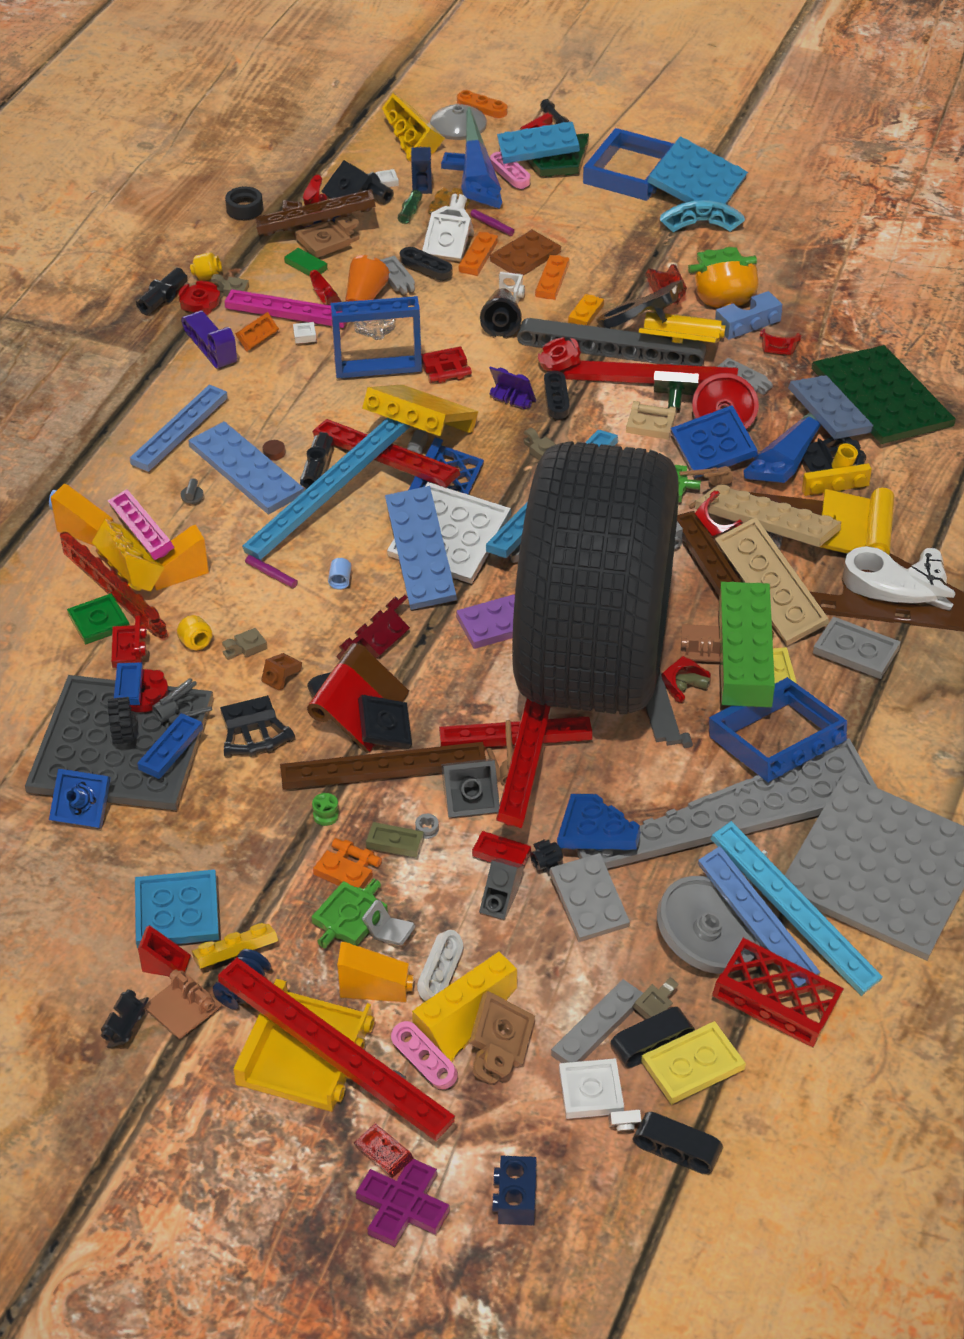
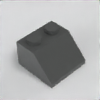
[441,759,499,817]

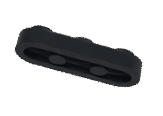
[400,247,453,281]
[544,371,570,419]

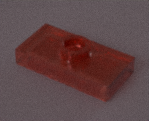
[354,1123,414,1179]

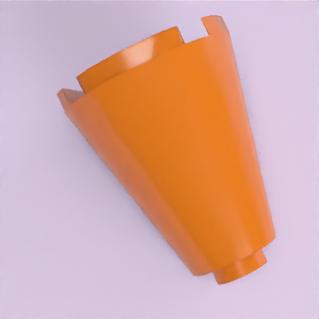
[345,255,390,302]

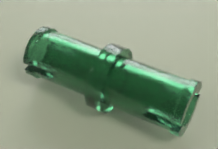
[397,190,422,224]

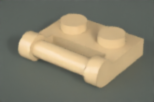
[626,401,677,440]

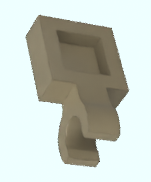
[211,274,249,296]
[523,428,556,461]
[222,628,267,659]
[632,977,679,1019]

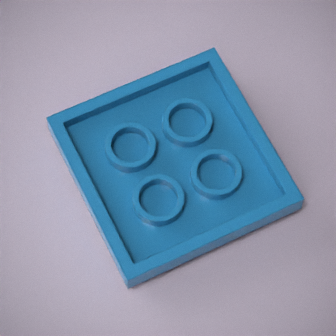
[135,869,219,948]

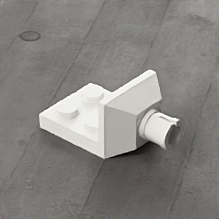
[422,194,475,262]

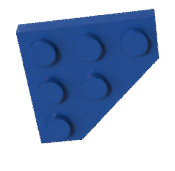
[557,794,641,850]

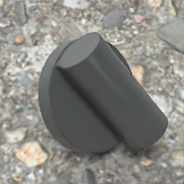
[181,478,204,504]

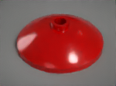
[692,373,759,430]

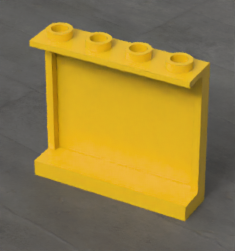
[362,385,479,436]
[233,979,375,1112]

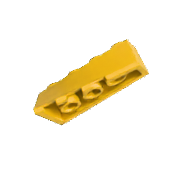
[382,93,445,161]
[92,519,164,592]
[412,952,517,1062]

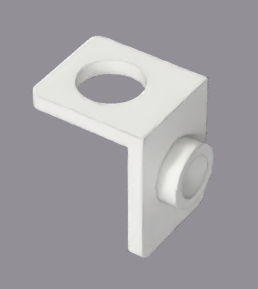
[499,272,525,304]

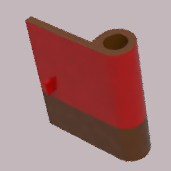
[307,644,409,753]

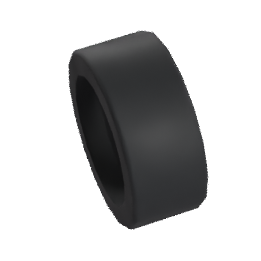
[225,186,263,220]

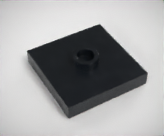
[321,160,373,199]
[358,695,412,749]

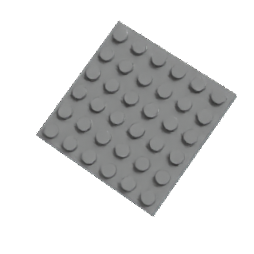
[785,774,964,961]

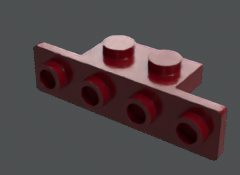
[336,594,410,660]

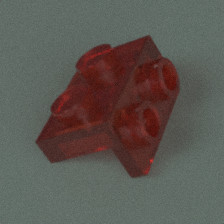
[645,264,687,305]

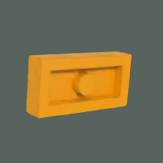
[568,294,604,326]

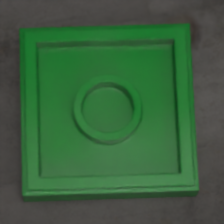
[67,593,130,645]

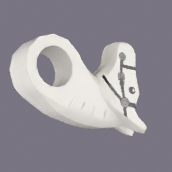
[843,546,955,610]

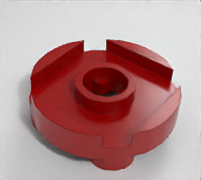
[179,281,221,315]
[538,338,581,371]
[130,669,169,712]

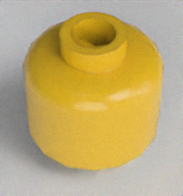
[190,252,222,281]
[177,615,212,651]

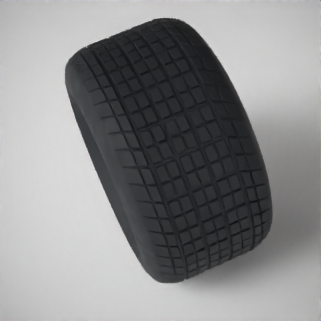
[512,441,679,715]

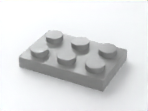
[813,616,901,679]
[549,853,630,942]

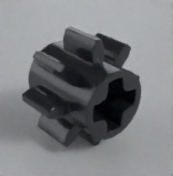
[530,839,563,873]

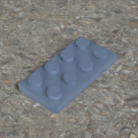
[788,375,873,439]

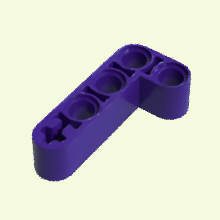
[181,310,237,369]

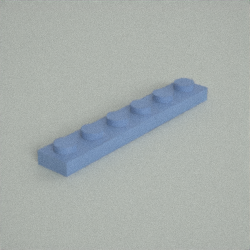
[130,384,228,472]
[698,846,820,988]

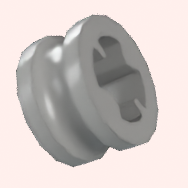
[415,813,439,839]

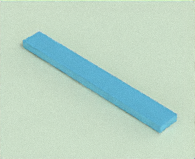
[711,821,883,996]

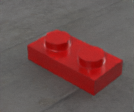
[472,831,531,865]

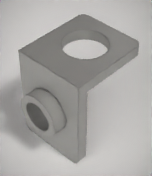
[362,900,415,946]

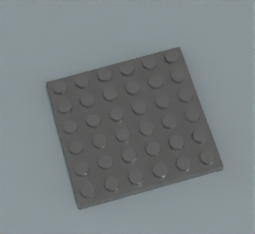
[25,675,213,810]

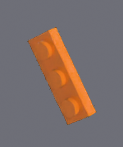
[459,232,498,276]
[535,255,570,300]

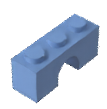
[715,291,783,340]

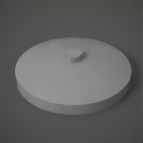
[657,876,761,974]

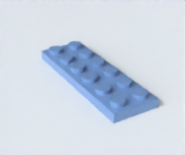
[188,421,304,515]
[385,486,457,610]

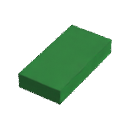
[284,248,328,276]

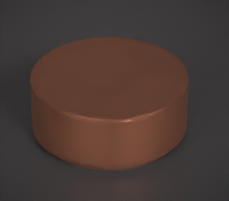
[263,440,285,460]

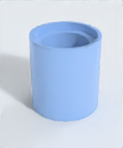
[328,558,352,589]

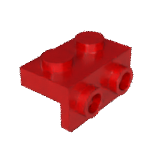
[111,615,147,668]

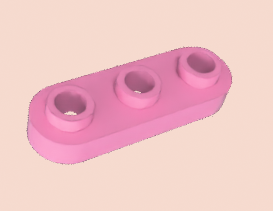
[490,152,530,189]
[391,1021,458,1089]

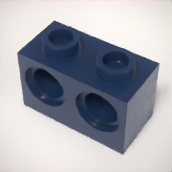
[411,147,432,194]
[492,1155,536,1226]

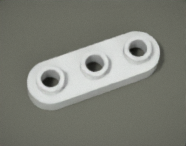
[417,930,463,1001]

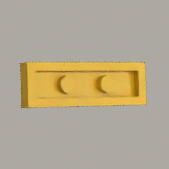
[802,463,872,496]
[192,923,278,969]

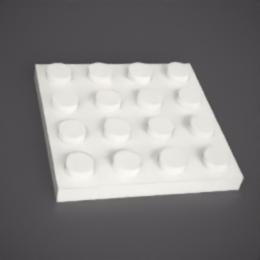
[387,482,511,584]

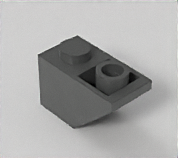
[479,858,525,920]

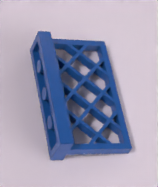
[409,437,484,495]

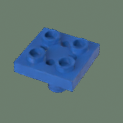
[49,769,111,828]

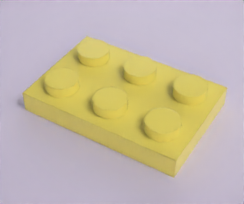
[641,1021,746,1105]

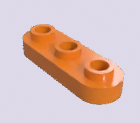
[457,90,508,118]

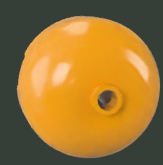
[695,261,759,308]

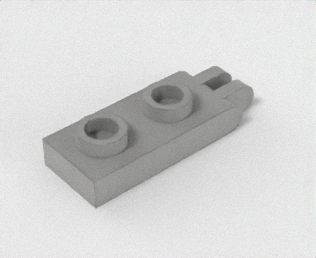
[381,256,415,295]
[717,358,773,395]

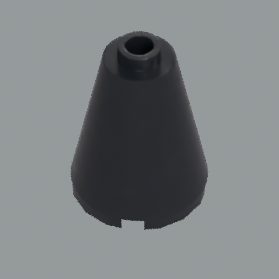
[480,288,522,338]

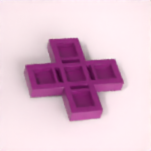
[356,1157,450,1247]

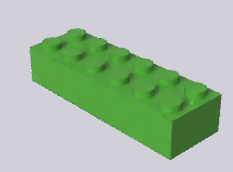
[719,582,775,707]

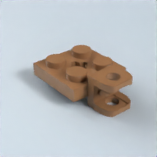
[295,215,360,258]
[469,991,535,1085]

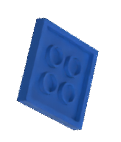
[671,405,758,479]

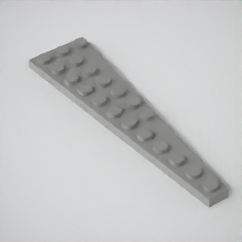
[577,738,877,869]

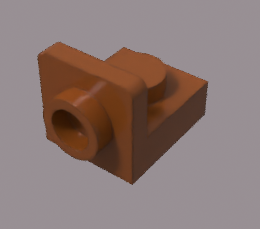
[261,653,302,690]

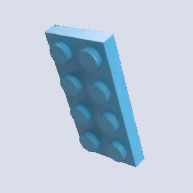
[497,122,580,164]

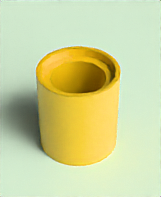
[832,444,858,469]

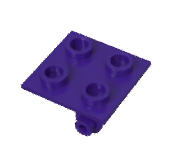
[489,366,536,409]

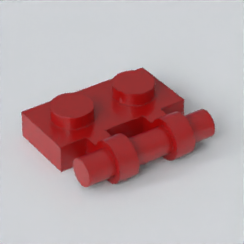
[421,346,472,383]

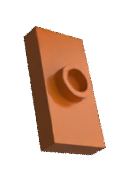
[235,312,279,351]

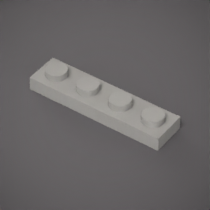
[551,979,643,1063]

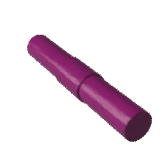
[470,209,515,236]
[245,555,298,588]

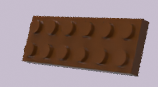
[256,189,376,236]

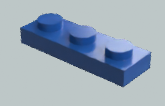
[137,713,203,779]

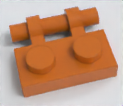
[313,838,382,889]

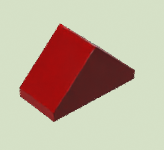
[138,925,191,977]

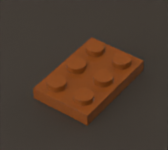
[490,229,561,276]

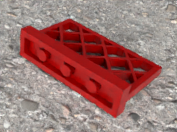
[712,937,844,1048]

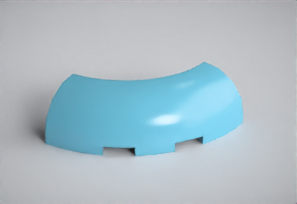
[660,200,745,232]

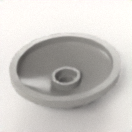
[430,104,487,140]

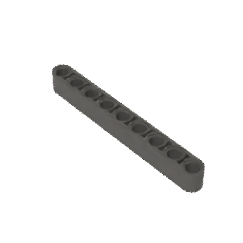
[517,318,707,366]

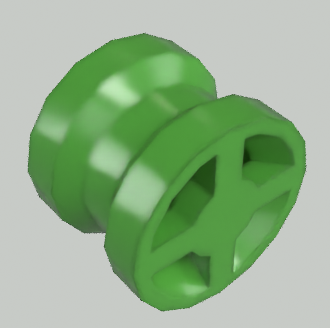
[312,793,339,826]

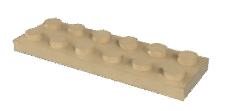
[695,485,841,547]
[715,517,829,646]

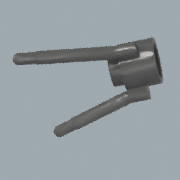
[152,678,212,724]

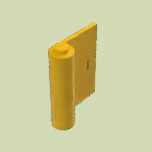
[639,311,726,343]
[820,488,895,555]

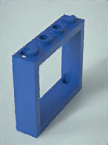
[583,128,674,201]
[331,296,422,378]
[709,677,847,782]

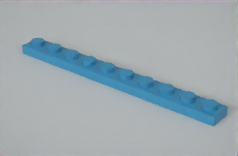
[242,418,411,560]
[486,429,618,558]

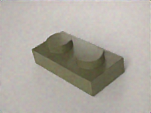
[366,822,424,858]

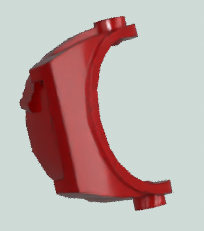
[303,175,327,205]
[309,270,341,305]
[760,329,801,355]
[695,490,743,537]
[661,656,711,703]

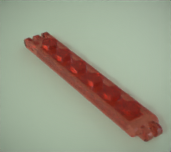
[60,532,167,638]

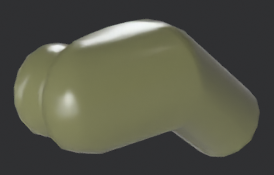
[676,673,710,691]

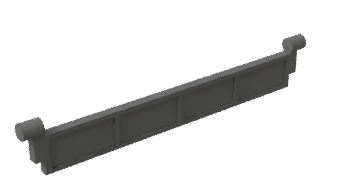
[645,668,693,748]

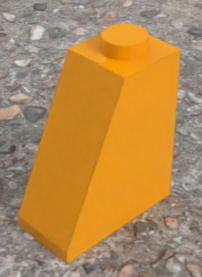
[50,484,113,546]
[154,524,209,591]
[337,942,414,1002]

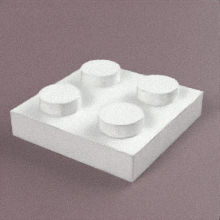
[559,1058,624,1119]

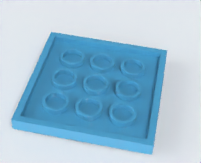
[647,136,748,204]

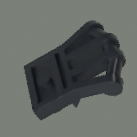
[801,437,867,473]
[220,695,295,757]

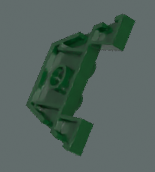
[527,133,589,177]

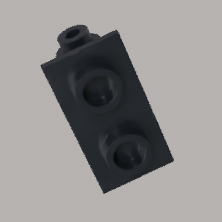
[101,989,149,1049]

